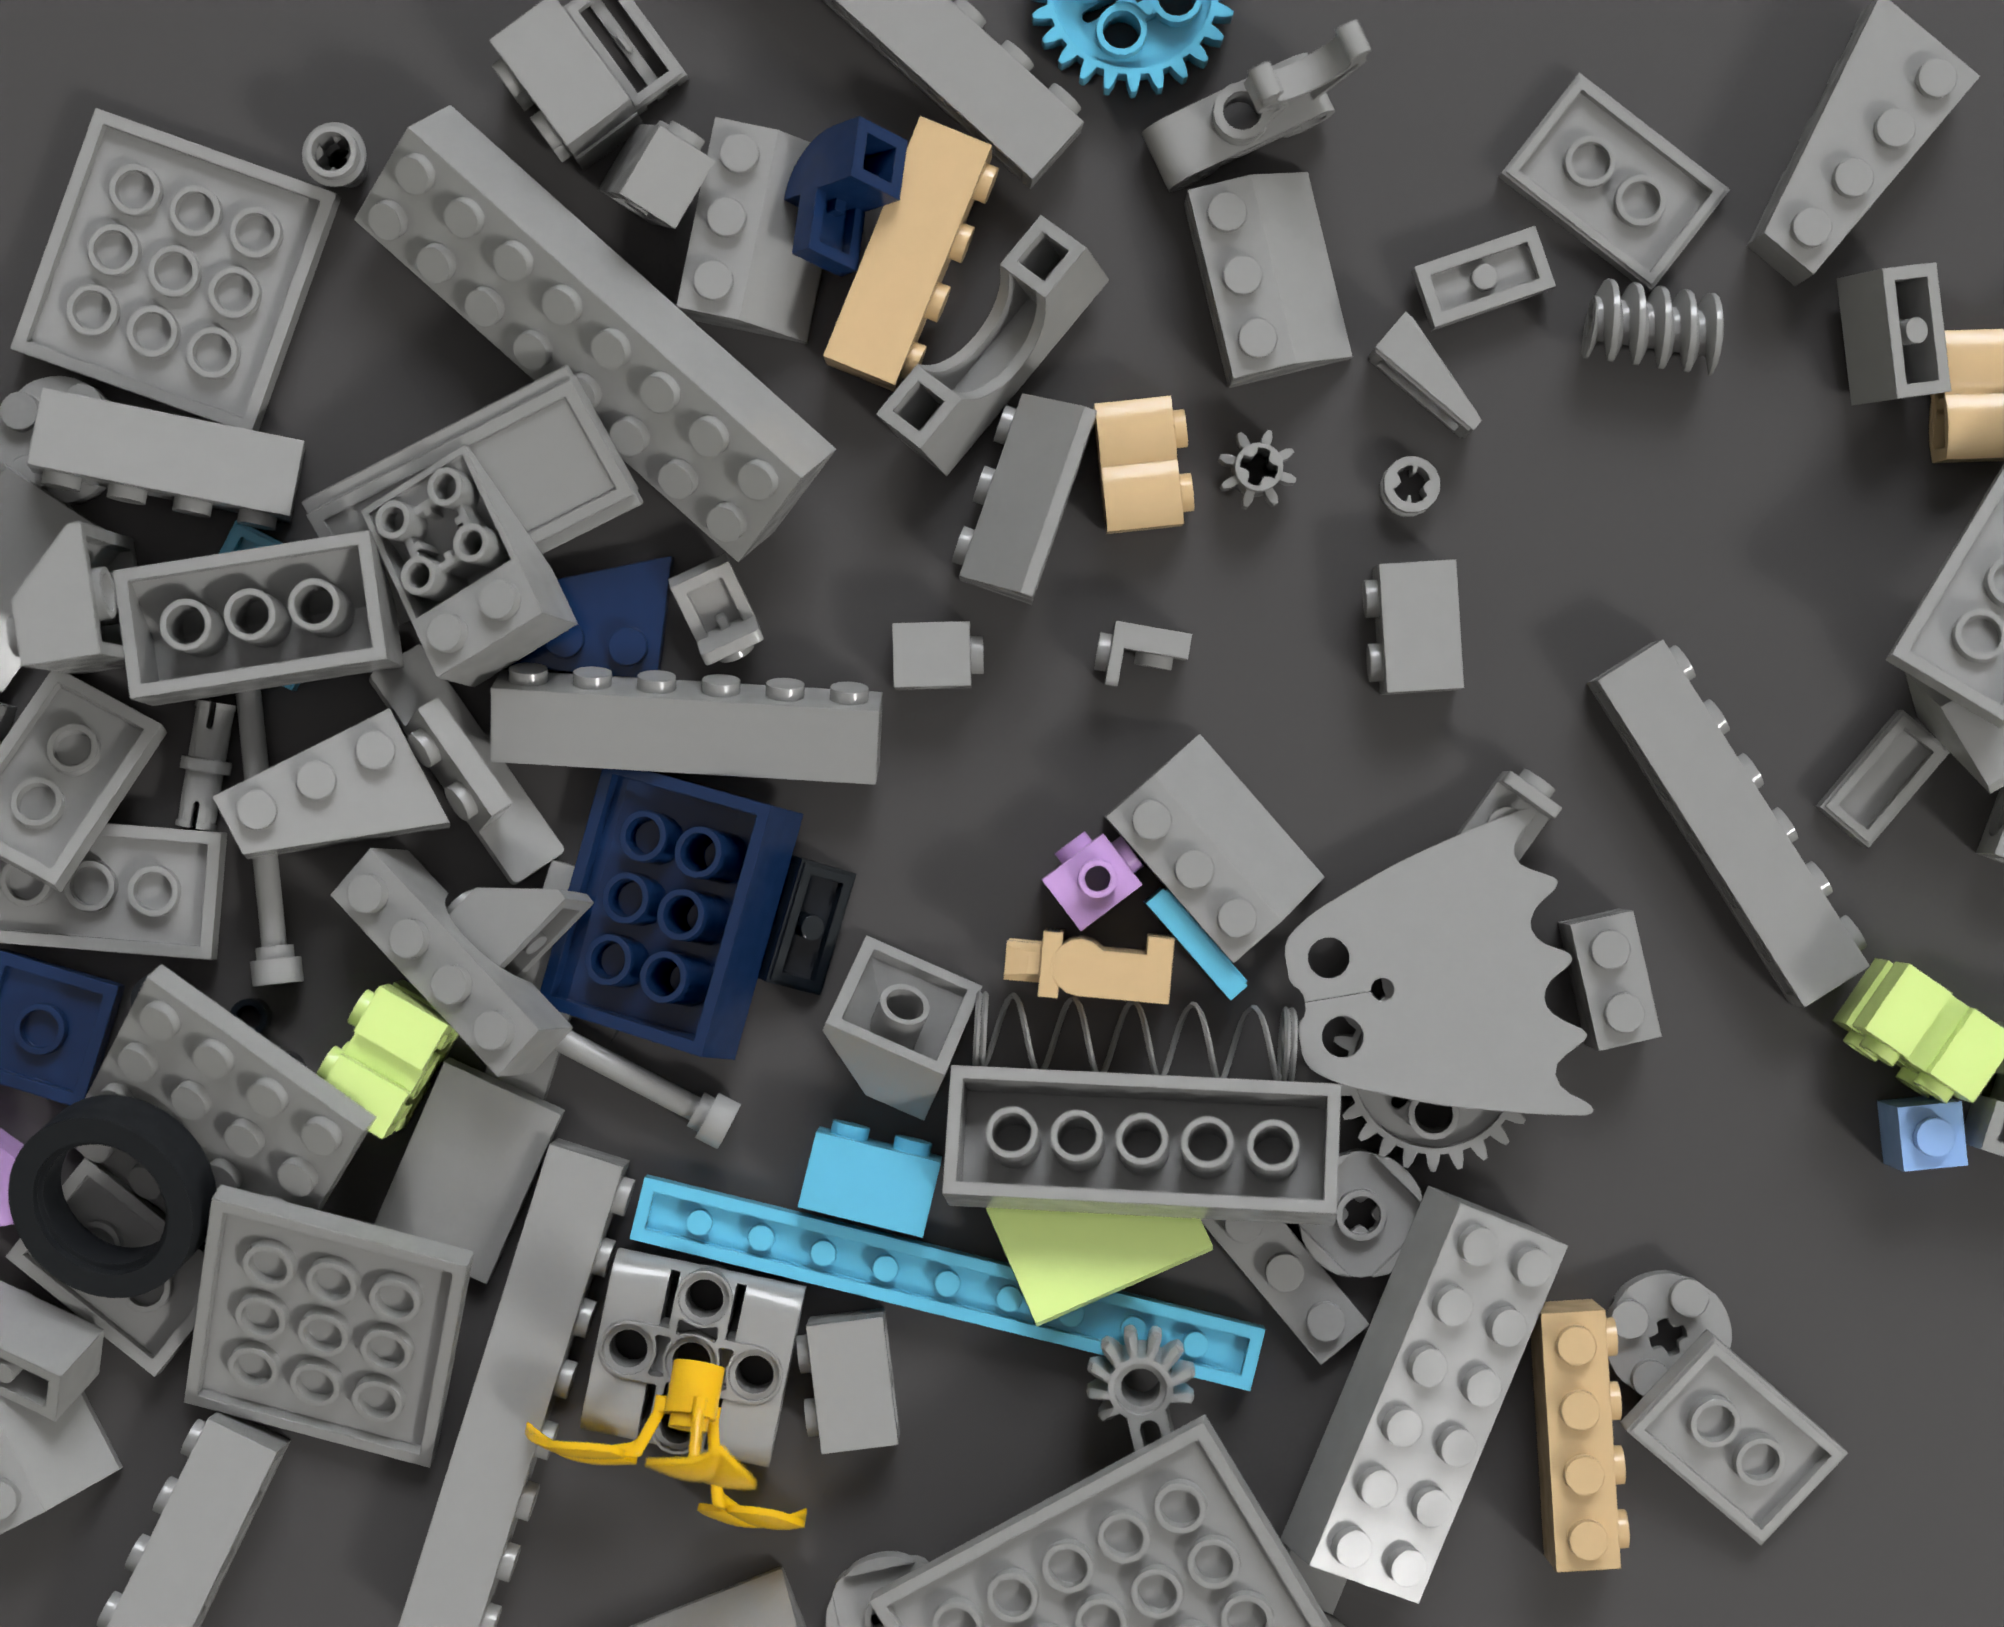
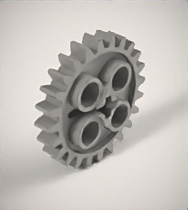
[1333,978,1526,1172]

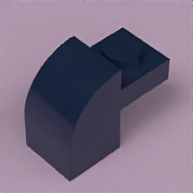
[784,116,908,277]

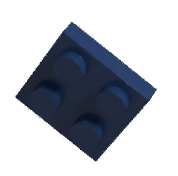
[0,948,126,1105]

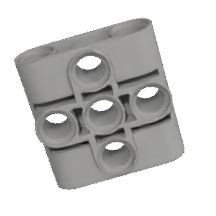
[580,1247,807,1467]

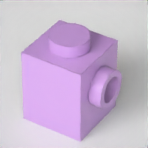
[1042,831,1144,931]

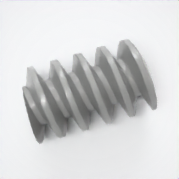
[1581,278,1724,376]

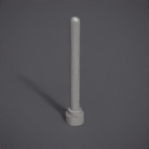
[235,689,304,987]
[554,1030,741,1149]

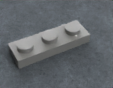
[1201,1219,1370,1365]

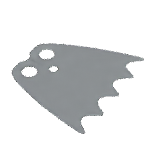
[1285,808,1594,1116]

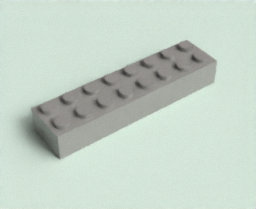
[354,105,836,562]

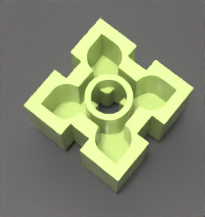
[1832,958,2004,1104]
[317,980,459,1139]

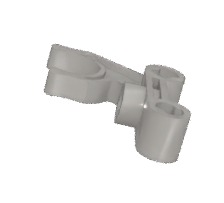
[1141,20,1371,192]

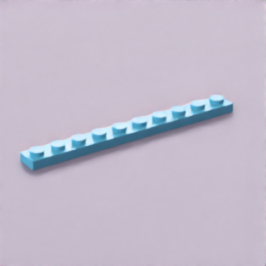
[629,1174,1266,1391]

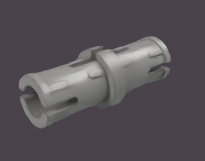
[175,699,237,831]

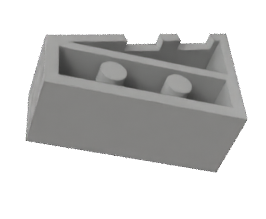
[213,708,450,859]

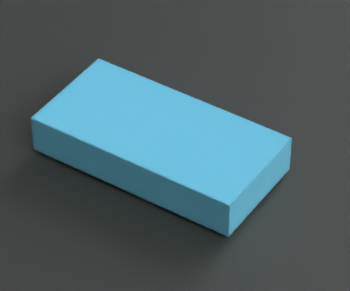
[1144,887,1248,1001]

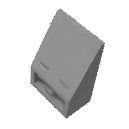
[361,445,578,687]

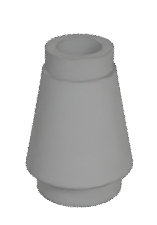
[302,122,368,188]

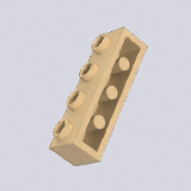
[823,116,999,392]
[1531,1299,1630,1572]

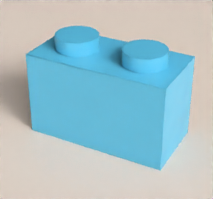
[798,1119,942,1238]

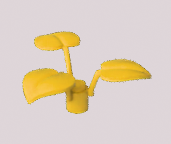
[525,1359,807,1530]

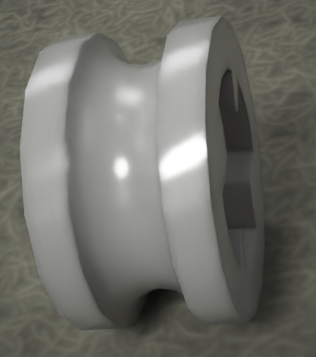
[1380,456,1440,517]

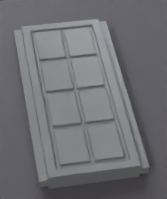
[301,364,644,626]

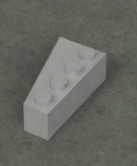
[1747,0,1980,287]

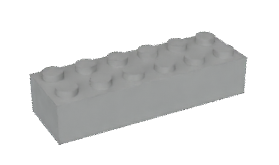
[942,1065,1341,1226]
[1280,1185,1568,1604]

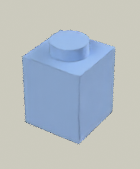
[1877,1096,1968,1172]

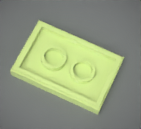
[986,1208,1213,1327]

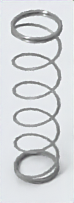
[972,990,1298,1082]

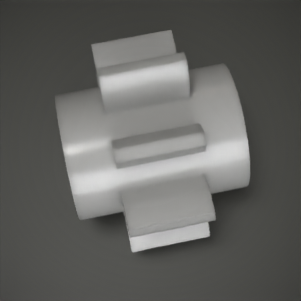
[1217,430,1297,510]

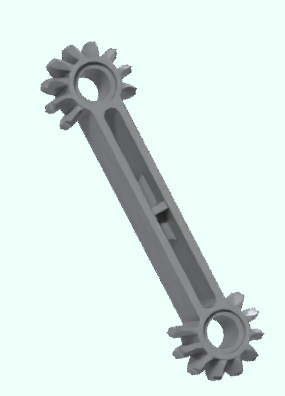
[1086,1324,1195,1451]

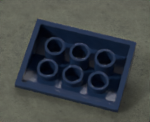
[540,769,804,1060]

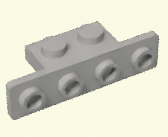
[369,645,564,885]

